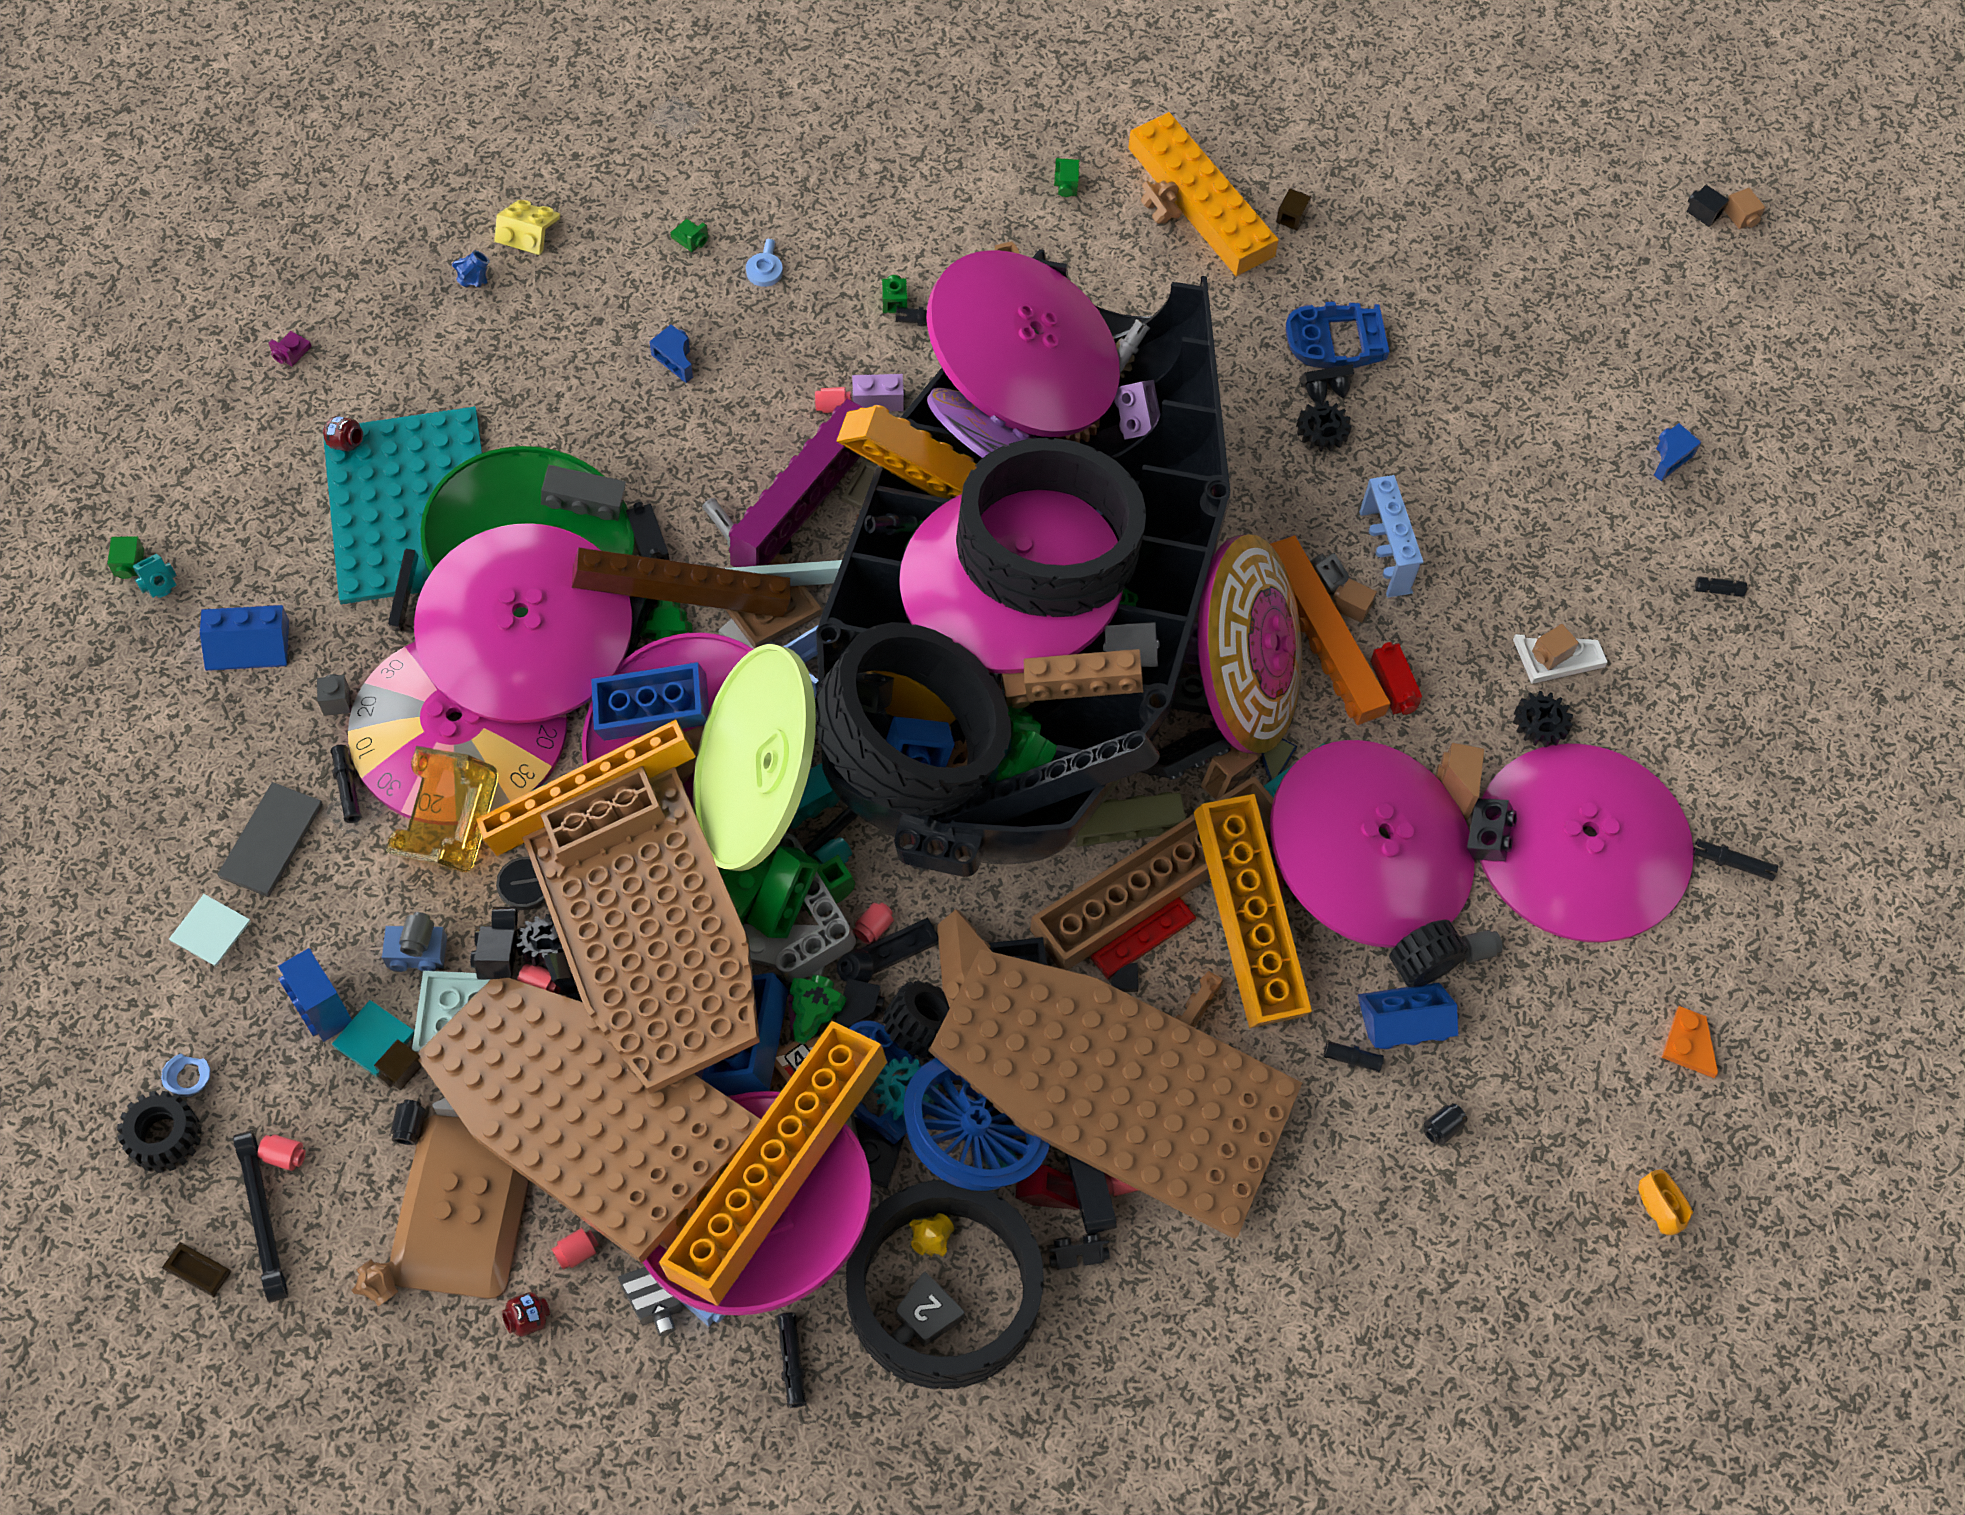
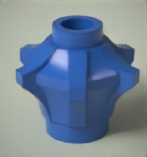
[452,250,490,288]

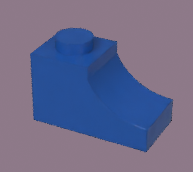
[649,324,693,383]
[1654,423,1701,481]

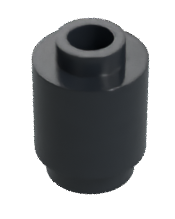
[390,1099,426,1145]
[1424,1103,1468,1145]

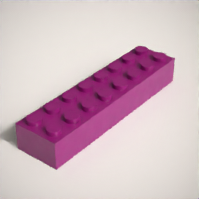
[729,399,864,567]

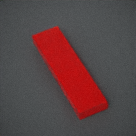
[1090,897,1196,980]

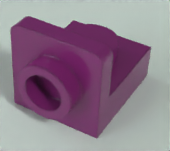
[268,331,312,367]

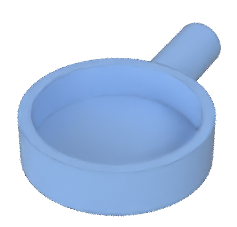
[746,239,783,287]

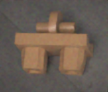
[1140,180,1183,224]

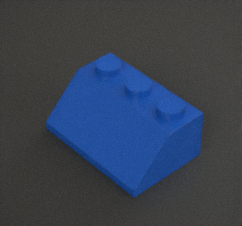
[200,605,289,671]
[1358,982,1458,1049]

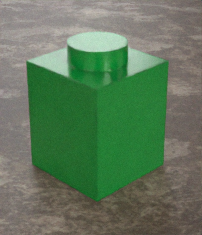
[107,536,145,579]

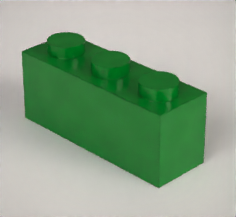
[747,846,820,939]

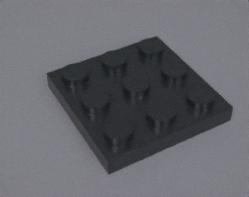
[1141,728,1232,780]

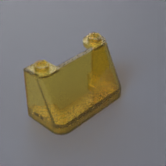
[385,746,498,872]

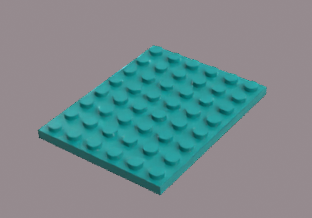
[322,406,482,605]

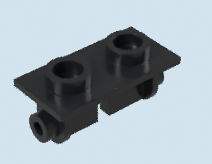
[1047,1233,1110,1270]

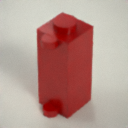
[1370,642,1422,715]

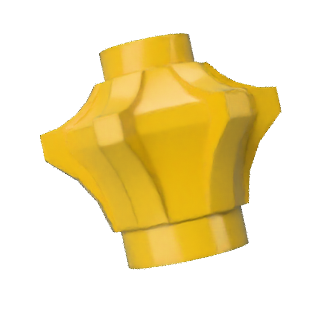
[909,1213,954,1257]

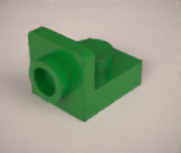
[670,218,708,252]

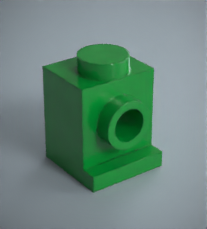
[1054,158,1080,197]
[882,275,907,313]

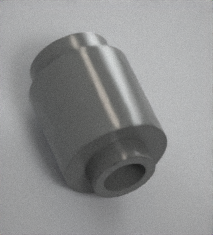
[399,912,435,957]
[1461,930,1503,963]

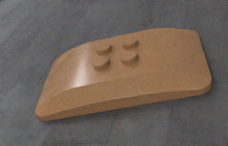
[390,1115,530,1299]

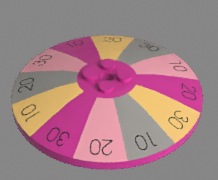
[348,642,567,826]

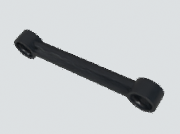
[233,1130,288,1303]

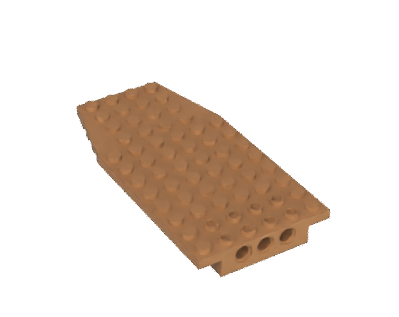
[522,766,760,1094]
[929,949,1302,1239]
[417,978,761,1264]

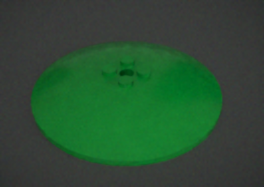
[420,446,634,618]

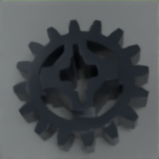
[1296,400,1352,452]
[1513,691,1573,747]
[515,914,564,967]

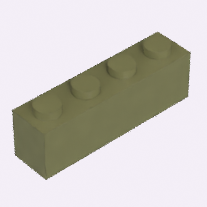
[1075,792,1186,847]

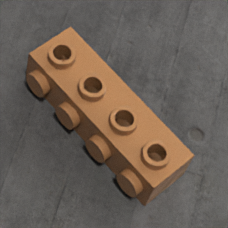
[1024,649,1143,701]

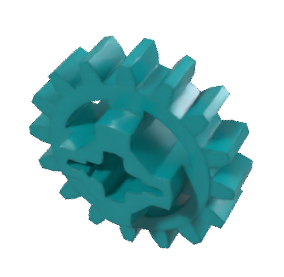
[874,1057,939,1120]

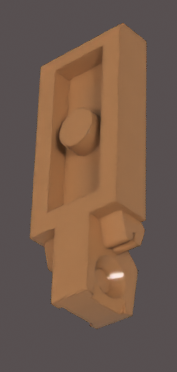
[1175,971,1223,1028]

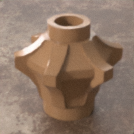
[351,1259,398,1306]

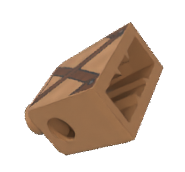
[1200,746,1261,800]

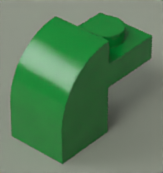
[803,855,855,916]

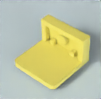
[494,200,560,255]

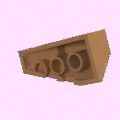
[937,909,992,1007]

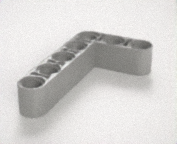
[774,834,856,982]

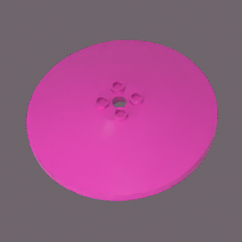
[927,250,1120,437]

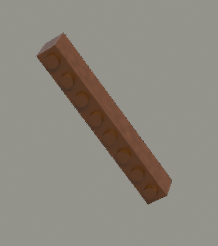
[572,547,790,617]

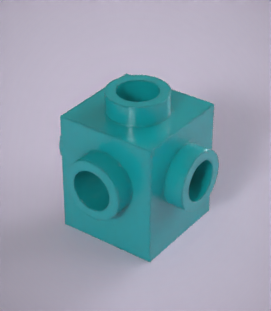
[133,553,177,598]

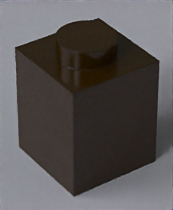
[1276,188,1311,231]
[374,1039,422,1091]

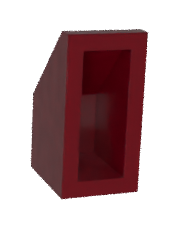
[1015,1165,1080,1210]

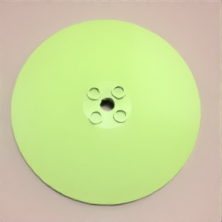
[693,644,816,871]

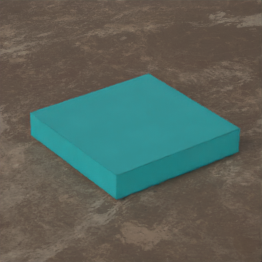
[332,1000,415,1077]

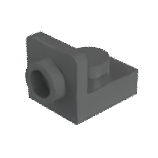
[1310,553,1351,593]

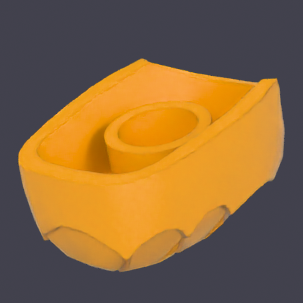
[1638,1169,1694,1235]

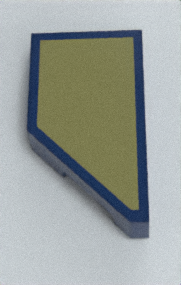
[1260,738,1297,782]

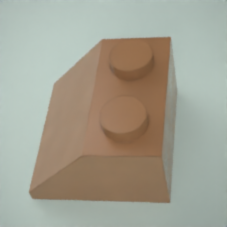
[1435,743,1484,820]

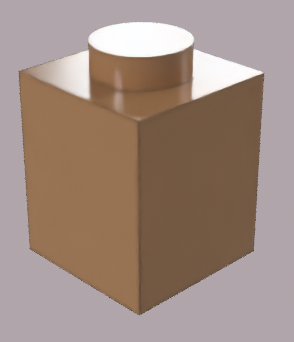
[1725,187,1765,229]
[1333,578,1377,623]
[1532,624,1579,671]

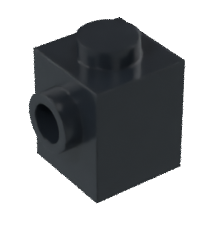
[1686,184,1729,227]

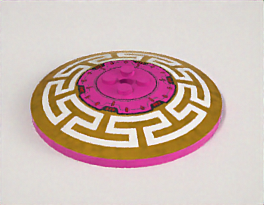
[1198,534,1302,753]

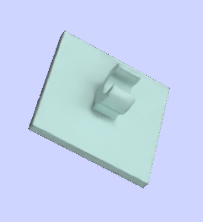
[169,894,251,967]

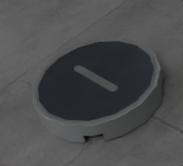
[496,857,545,910]

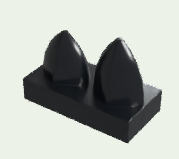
[1299,364,1355,405]

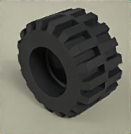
[1389,919,1468,987]
[883,981,950,1058]
[117,1091,202,1173]

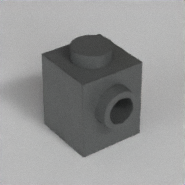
[317,674,351,716]

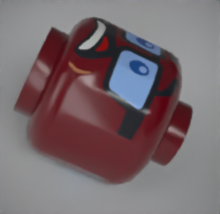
[323,416,363,452]
[502,1292,550,1337]

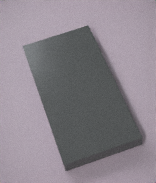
[217,782,323,897]

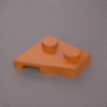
[1661,1006,1718,1078]

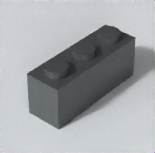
[541,465,626,521]

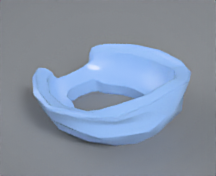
[161,1054,210,1097]

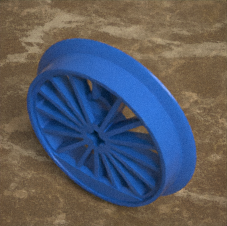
[904,1058,1050,1191]

